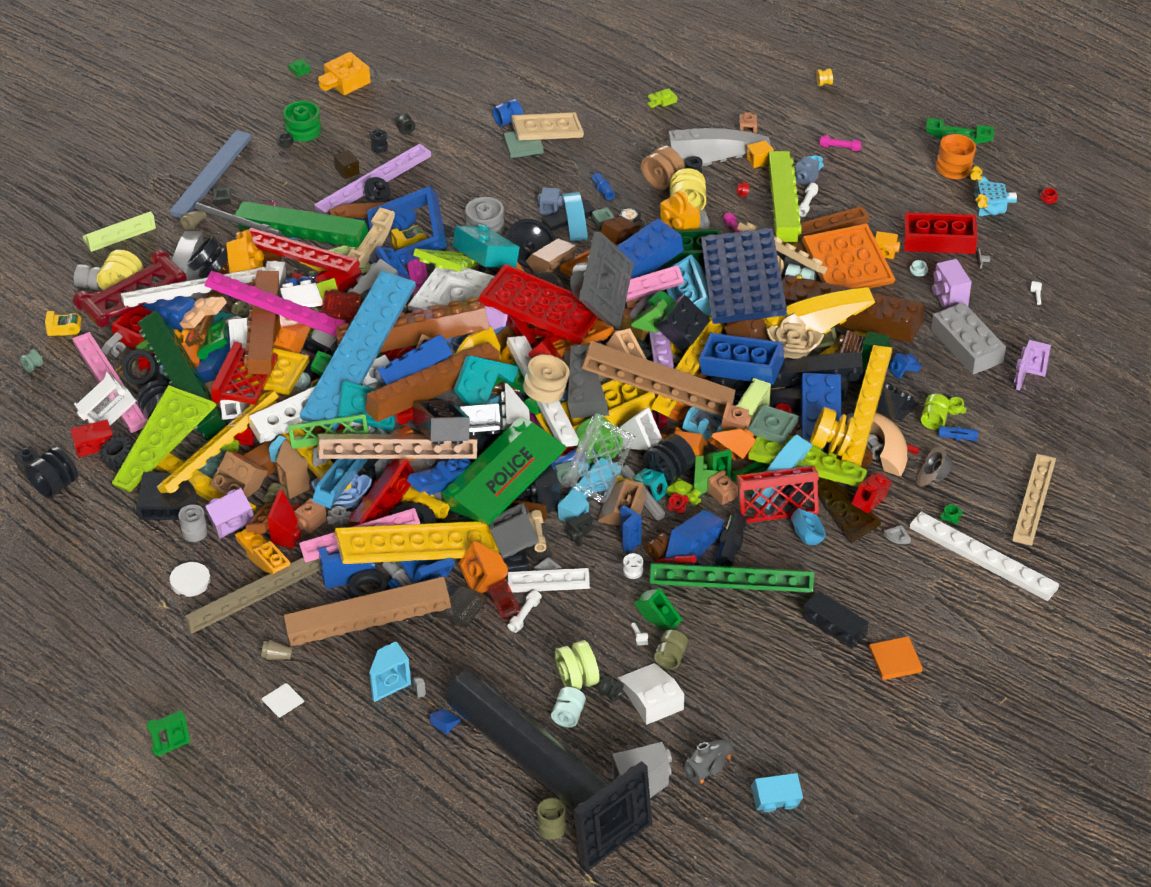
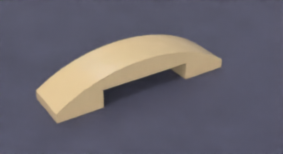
[347,207,395,268]

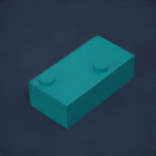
[452,224,520,268]

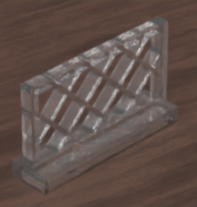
[561,413,636,504]

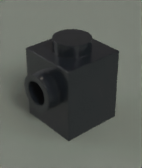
[14,446,41,480]

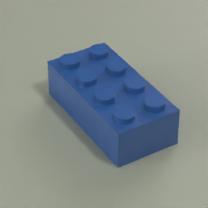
[617,218,684,279]
[699,333,785,385]
[801,373,841,453]

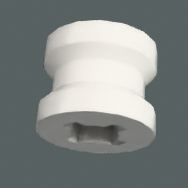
[623,553,643,579]

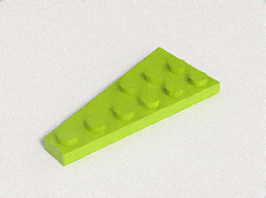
[112,385,217,492]
[748,435,867,487]

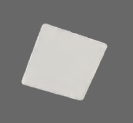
[262,683,304,717]

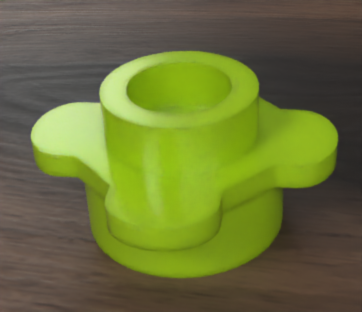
[948,397,967,415]

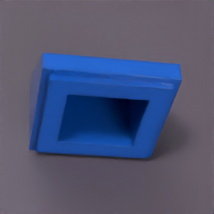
[430,709,460,734]

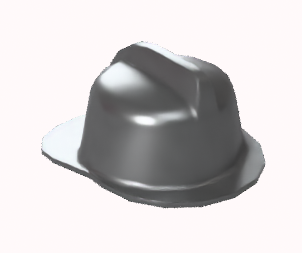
[916,446,952,487]

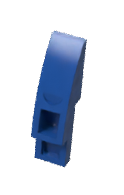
[407,459,471,496]

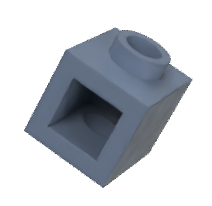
[795,156,819,186]
[538,187,563,215]

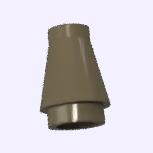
[180,210,206,230]
[261,640,292,660]

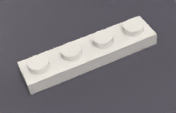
[508,568,590,593]

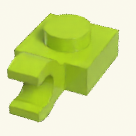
[647,88,678,108]
[667,478,701,505]

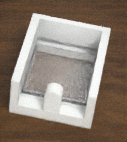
[74,371,136,425]

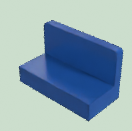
[620,505,642,554]

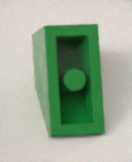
[705,449,732,479]
[634,588,683,631]

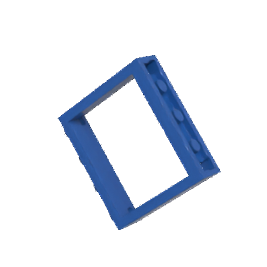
[367,186,447,264]

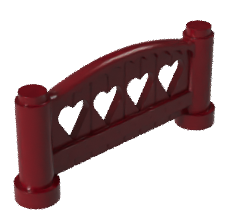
[73,249,187,327]

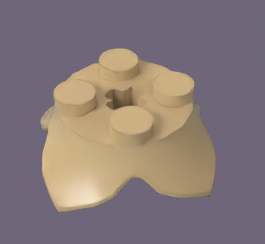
[767,313,824,359]

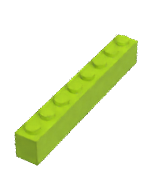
[768,151,801,242]

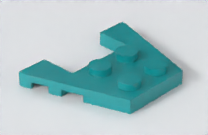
[453,356,519,406]

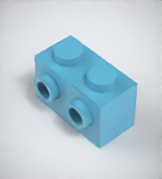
[751,773,803,812]

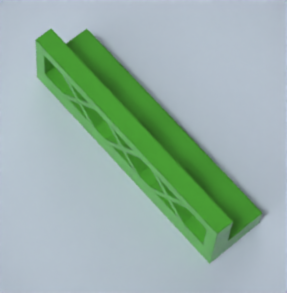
[288,413,370,449]

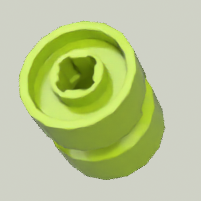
[921,394,950,430]

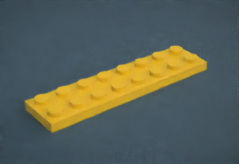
[334,522,499,564]

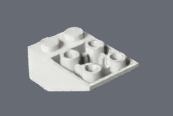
[501,383,530,433]

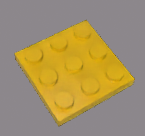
[236,348,309,395]

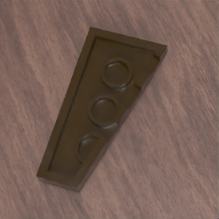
[817,478,881,543]

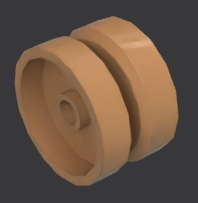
[641,145,685,190]

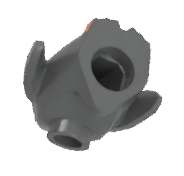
[684,739,733,784]

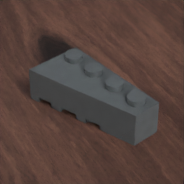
[568,345,610,418]

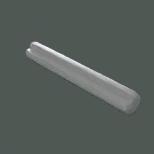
[621,465,665,521]

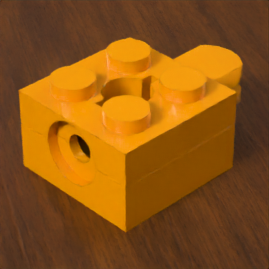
[318,52,371,95]
[660,191,700,230]
[226,230,264,286]

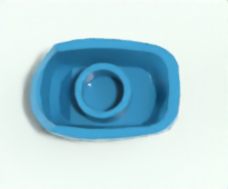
[790,508,826,546]

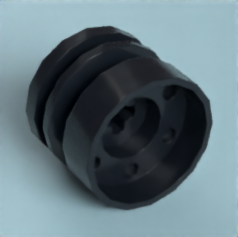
[136,380,170,421]
[644,433,696,485]
[25,447,78,499]

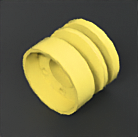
[670,169,706,210]
[97,250,143,290]

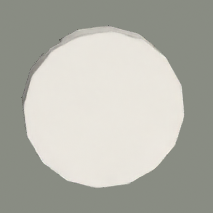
[170,562,211,597]

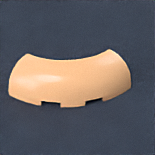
[870,413,908,476]

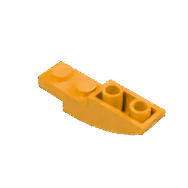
[235,529,291,574]

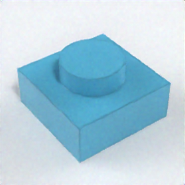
[269,435,286,463]

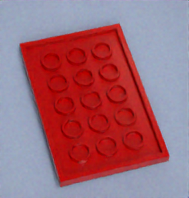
[478,264,599,345]

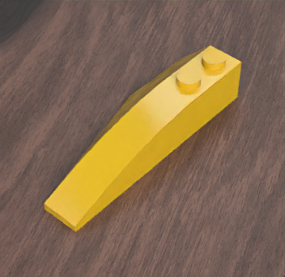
[764,287,875,334]

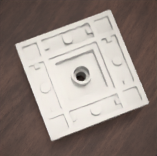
[408,267,495,311]

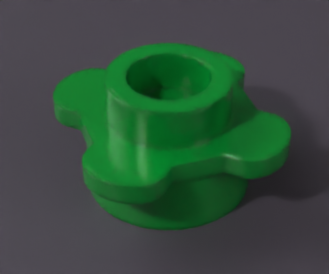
[940,504,963,524]

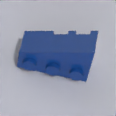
[664,510,724,564]

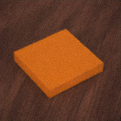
[869,636,923,680]

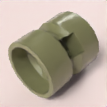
[654,630,688,669]
[537,798,566,840]

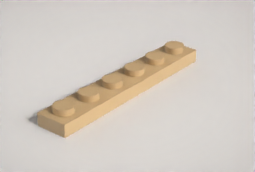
[737,222,828,274]
[1013,454,1056,546]

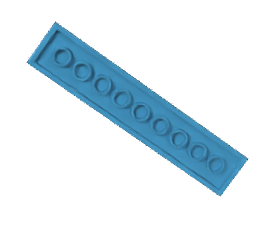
[300,270,416,431]

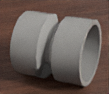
[74,264,102,291]
[178,505,208,542]

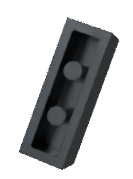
[803,591,868,649]

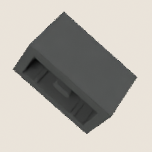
[489,503,539,558]

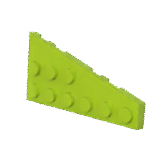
[413,248,479,272]

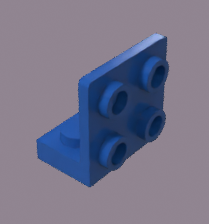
[399,558,455,584]

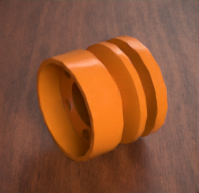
[936,134,976,179]

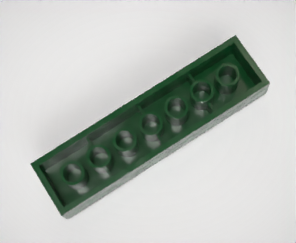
[138,310,228,440]

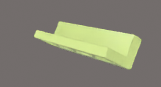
[82,211,156,252]

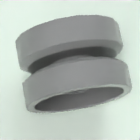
[465,197,505,235]

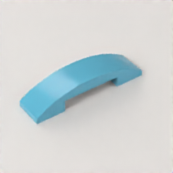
[562,192,588,241]
[753,434,813,509]

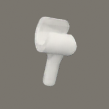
[1030,281,1042,305]
[631,623,648,645]

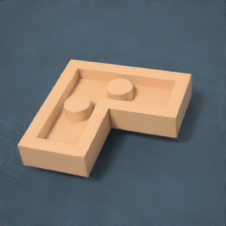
[179,297,227,329]

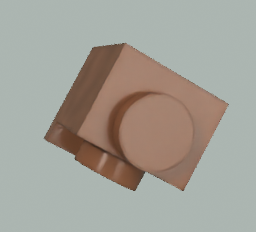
[739,112,757,134]
[721,402,752,430]
[708,470,738,505]

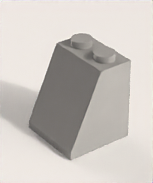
[612,742,672,798]

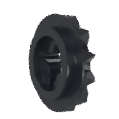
[363,177,390,203]

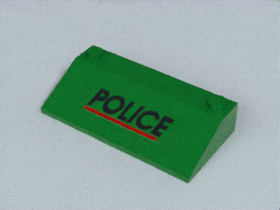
[441,417,566,526]

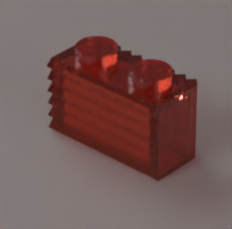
[321,289,362,320]

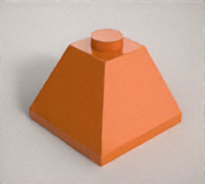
[274,315,311,354]
[707,429,756,463]
[458,541,508,597]

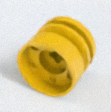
[810,407,856,456]

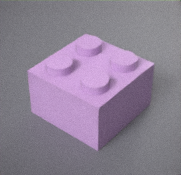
[932,259,971,309]
[205,489,254,539]

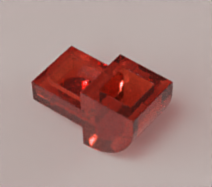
[487,578,522,620]

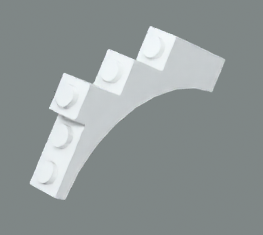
[220,318,251,420]

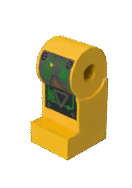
[391,225,427,251]
[45,311,82,336]

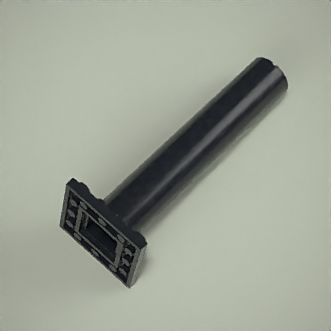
[445,670,652,872]

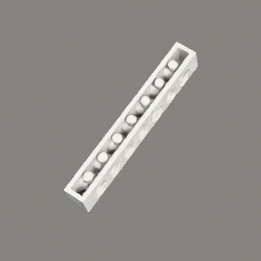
[249,355,390,443]

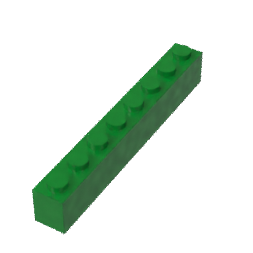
[235,201,369,248]
[650,562,814,592]

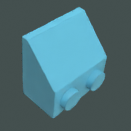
[369,642,411,702]

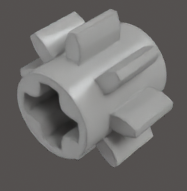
[327,506,351,529]

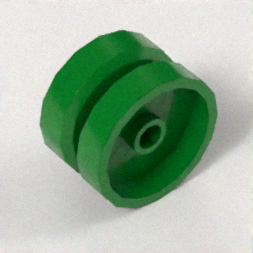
[283,100,322,142]

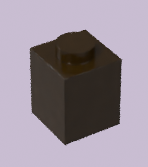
[334,150,360,179]

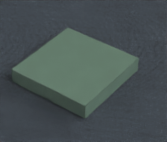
[504,131,544,158]
[748,405,799,445]

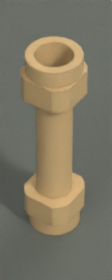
[530,510,546,552]

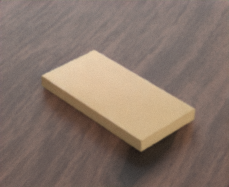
[511,112,584,140]

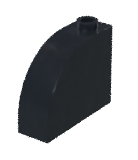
[136,472,198,520]

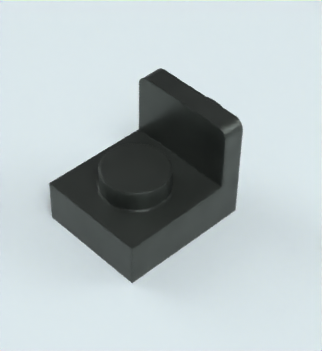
[567,512,592,547]

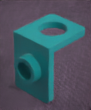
[633,468,668,501]

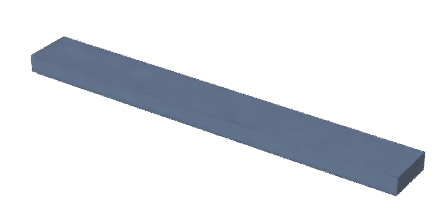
[170,130,252,218]

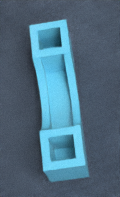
[557,457,621,523]

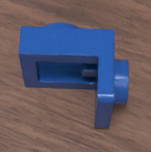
[888,353,922,379]

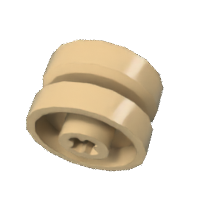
[523,355,570,403]

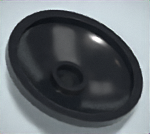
[506,219,556,268]

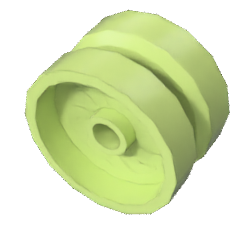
[555,640,599,690]

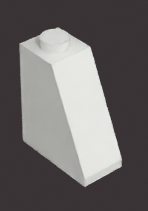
[617,407,662,450]

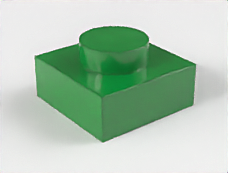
[288,59,311,78]

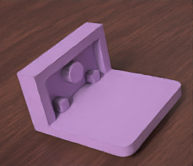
[1014,340,1051,391]

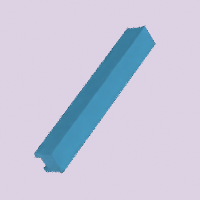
[312,459,368,509]

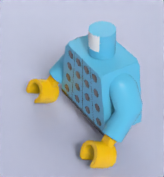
[970,166,1017,216]

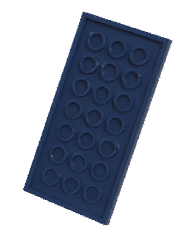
[701,228,787,324]

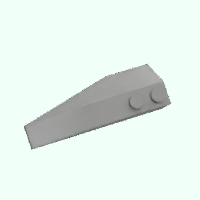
[669,128,771,167]
[172,231,206,302]

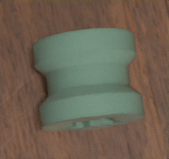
[20,349,43,372]

